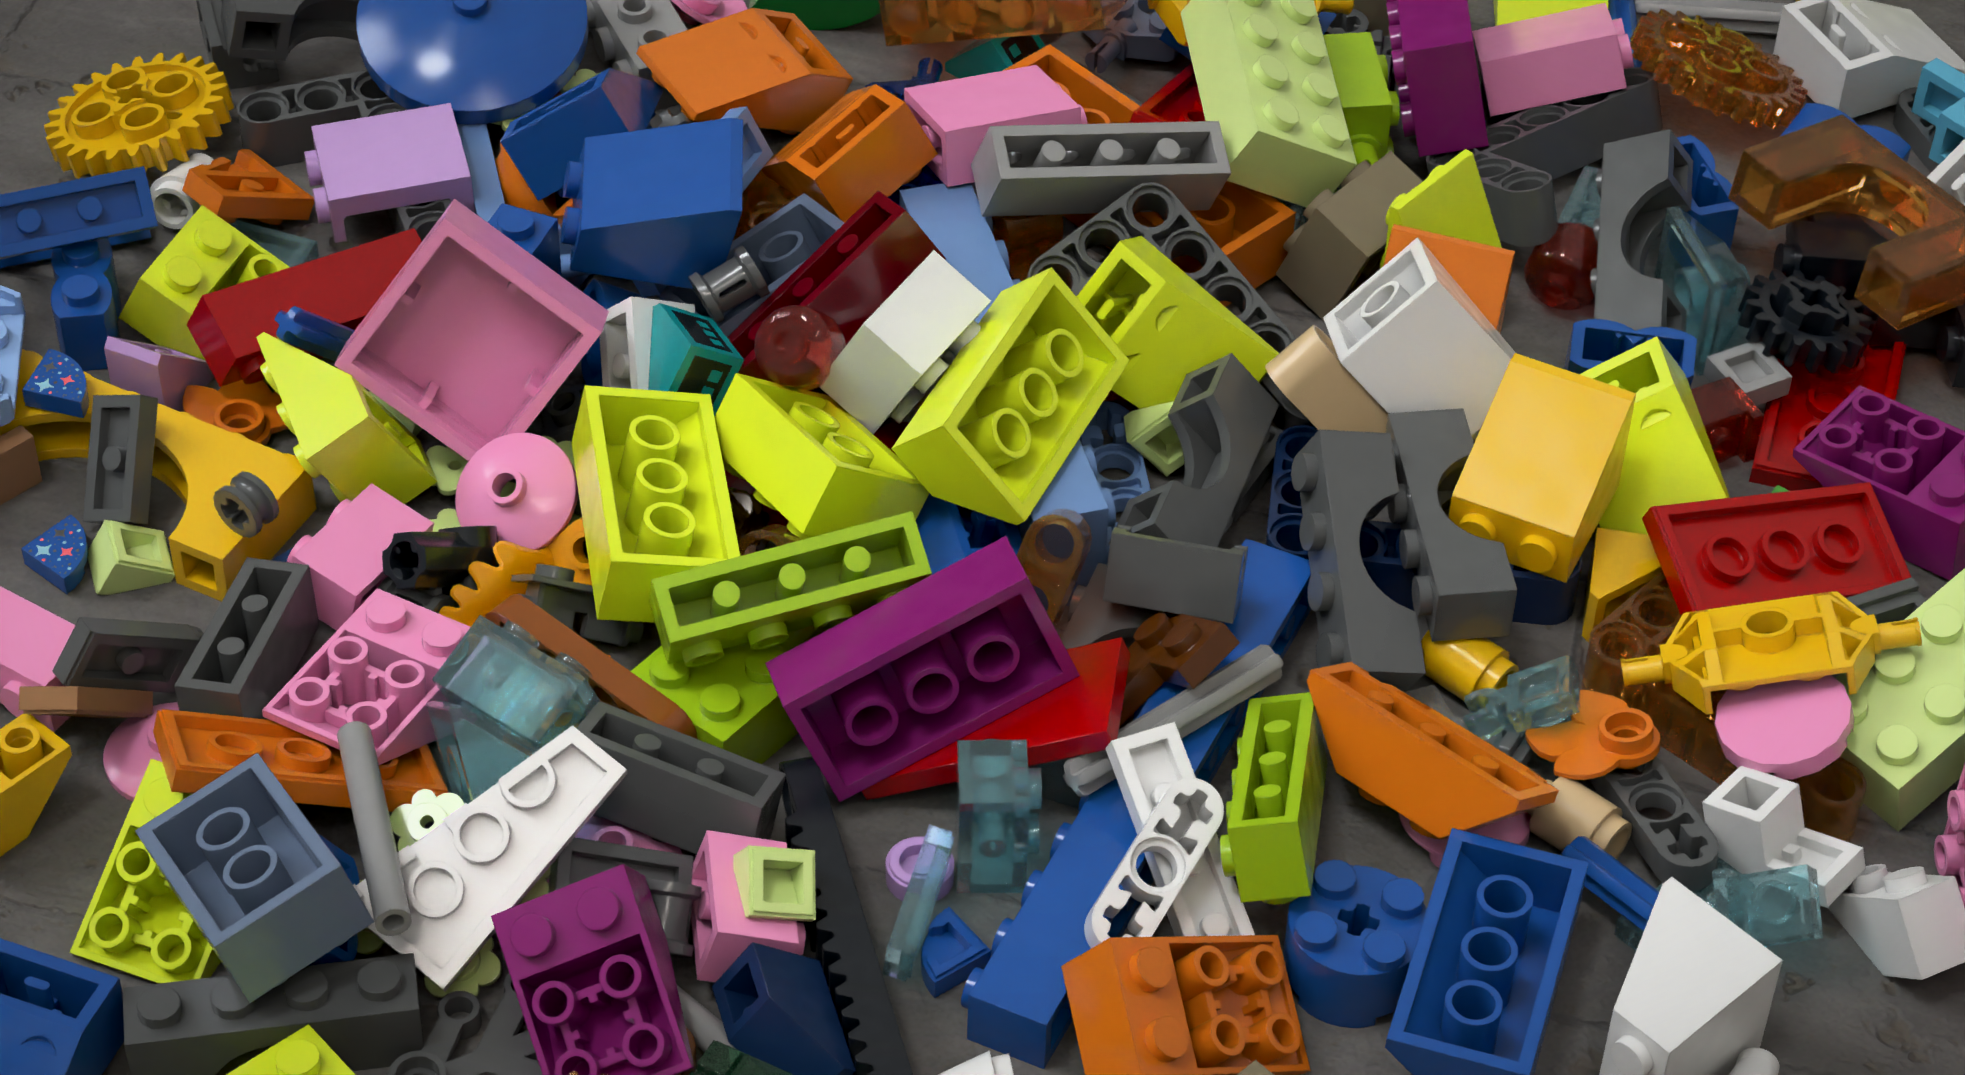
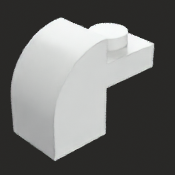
[1702,766,1866,908]

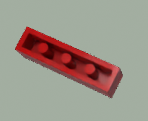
[186,228,422,387]

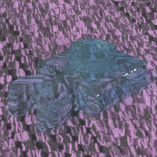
[1463,654,1580,740]

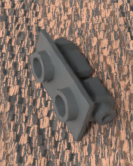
[511,564,644,648]

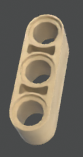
[1265,325,1388,433]

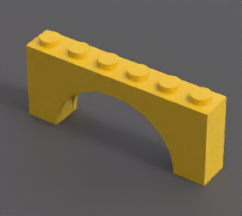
[0,349,317,602]

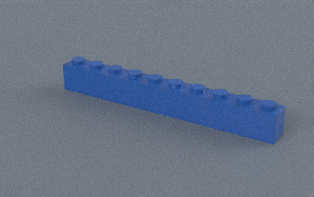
[961,538,1311,1069]

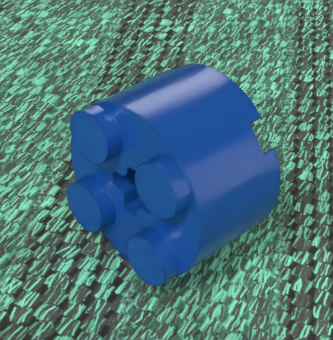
[1283,859,1427,1028]

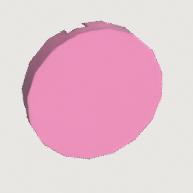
[1715,675,1854,780]

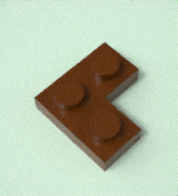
[1119,612,1240,727]

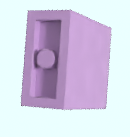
[304,103,475,243]

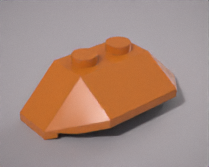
[1307,662,1559,839]

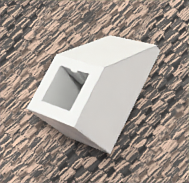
[1828,864,1965,980]

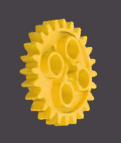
[44,52,234,179]

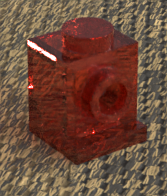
[1691,376,1764,464]

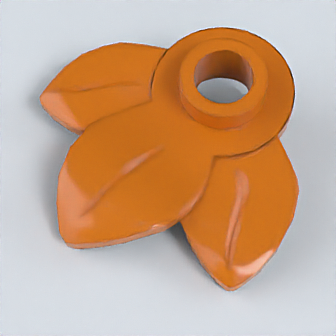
[183,380,288,445]
[1525,689,1660,780]

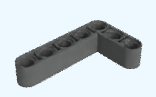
[1426,67,1663,246]
[237,69,451,241]
[1027,182,1315,431]

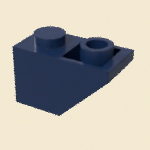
[712,942,856,1075]

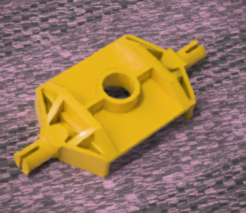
[1620,591,1922,715]

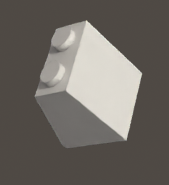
[1323,237,1516,442]
[1599,877,1783,1075]

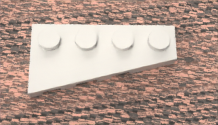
[353,725,628,992]

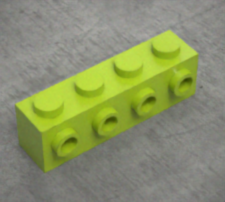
[649,511,932,667]
[1220,692,1328,905]

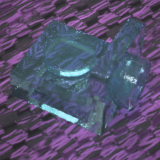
[1707,864,1823,947]

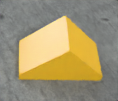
[1582,527,1674,643]

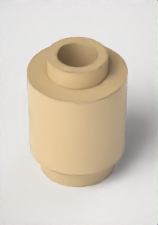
[1527,776,1632,859]

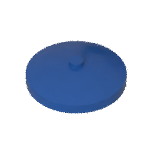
[356,0,589,125]

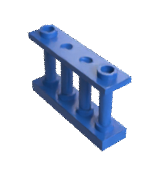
[0,166,158,269]

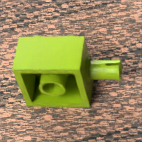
[1323,32,1400,193]
[631,626,822,764]

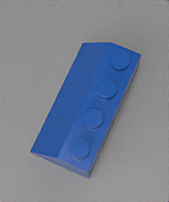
[1385,828,1589,1075]

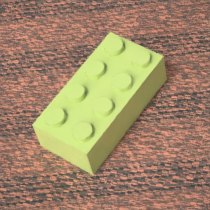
[1181,0,1357,208]
[1822,568,1965,832]

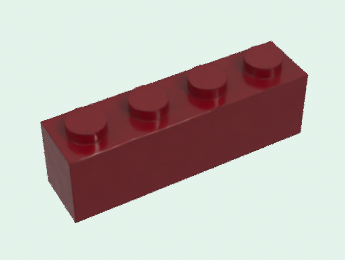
[727,191,946,391]

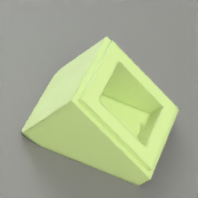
[1124,401,1185,477]
[87,520,175,595]
[733,845,816,922]

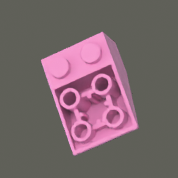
[262,588,492,765]

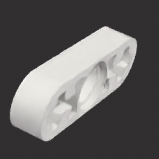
[1084,778,1224,948]

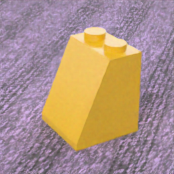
[1448,353,1636,583]

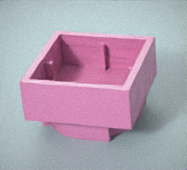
[334,198,609,461]

